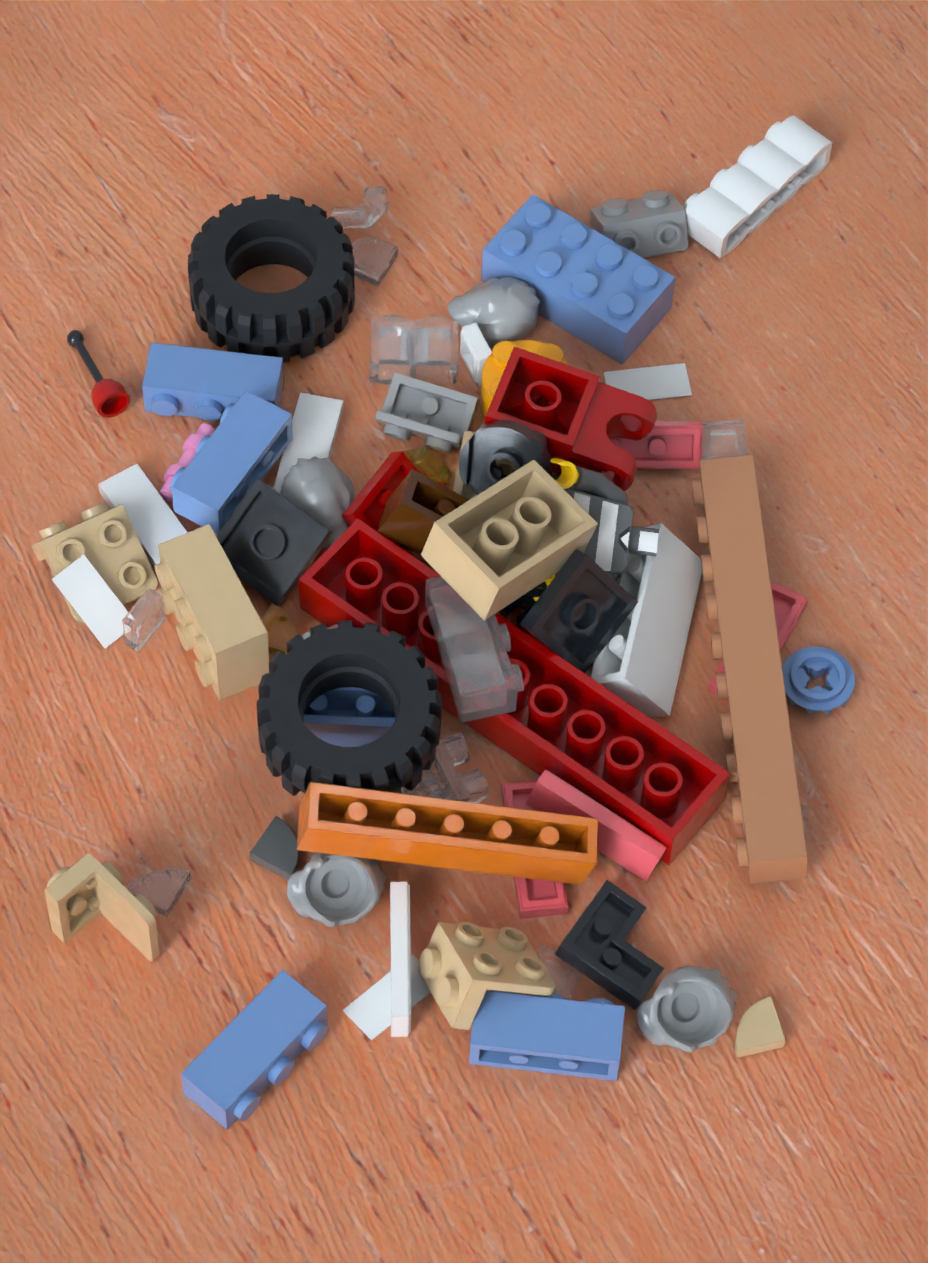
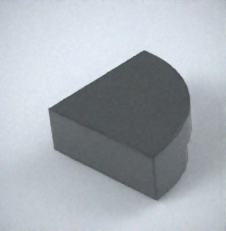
[250,816,298,880]

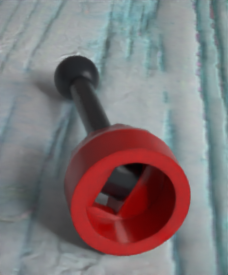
[67,330,130,418]

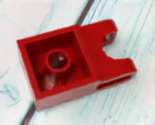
[484,346,657,491]

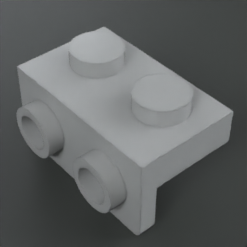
[589,190,688,258]
[375,372,480,454]

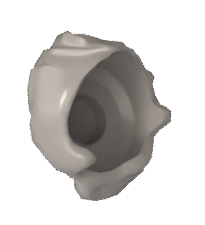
[448,277,540,349]
[280,456,354,548]
[287,852,388,927]
[637,966,738,1052]

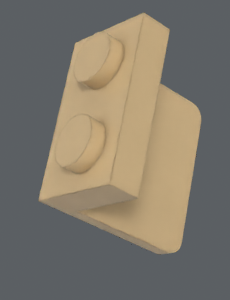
[31,502,158,623]
[44,852,160,962]
[418,922,556,1030]

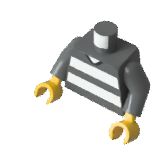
[534,458,659,601]

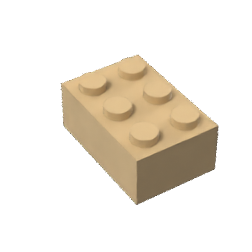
[421,460,598,621]
[154,524,269,701]

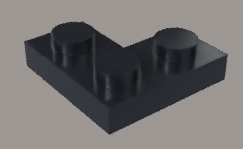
[554,880,664,1010]

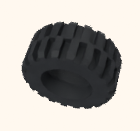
[188,194,355,363]
[257,620,442,796]

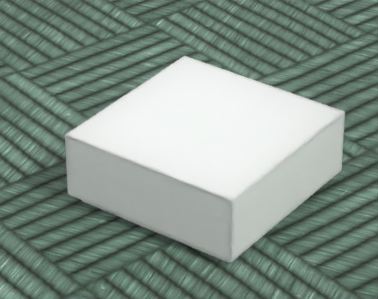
[460,323,492,386]

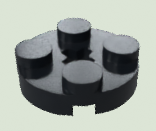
[459,420,553,495]

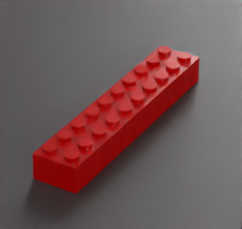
[299,518,730,866]

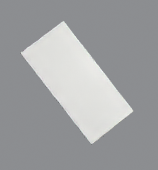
[603,363,692,400]
[52,554,137,649]
[343,954,430,1040]

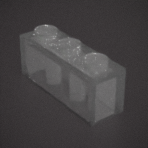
[425,576,524,723]

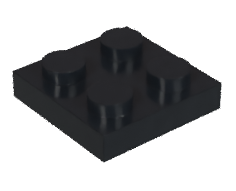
[216,478,333,607]
[520,549,638,673]

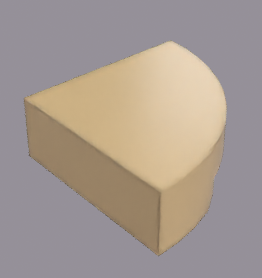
[735,996,786,1058]

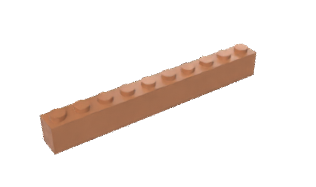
[692,454,808,884]

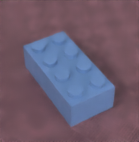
[481,194,675,365]

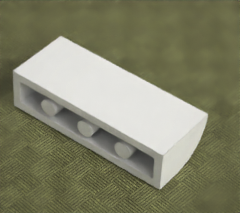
[591,523,702,717]

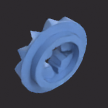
[782,646,855,715]

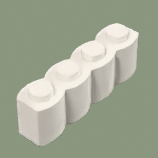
[683,115,833,258]

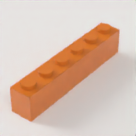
[297,782,598,885]

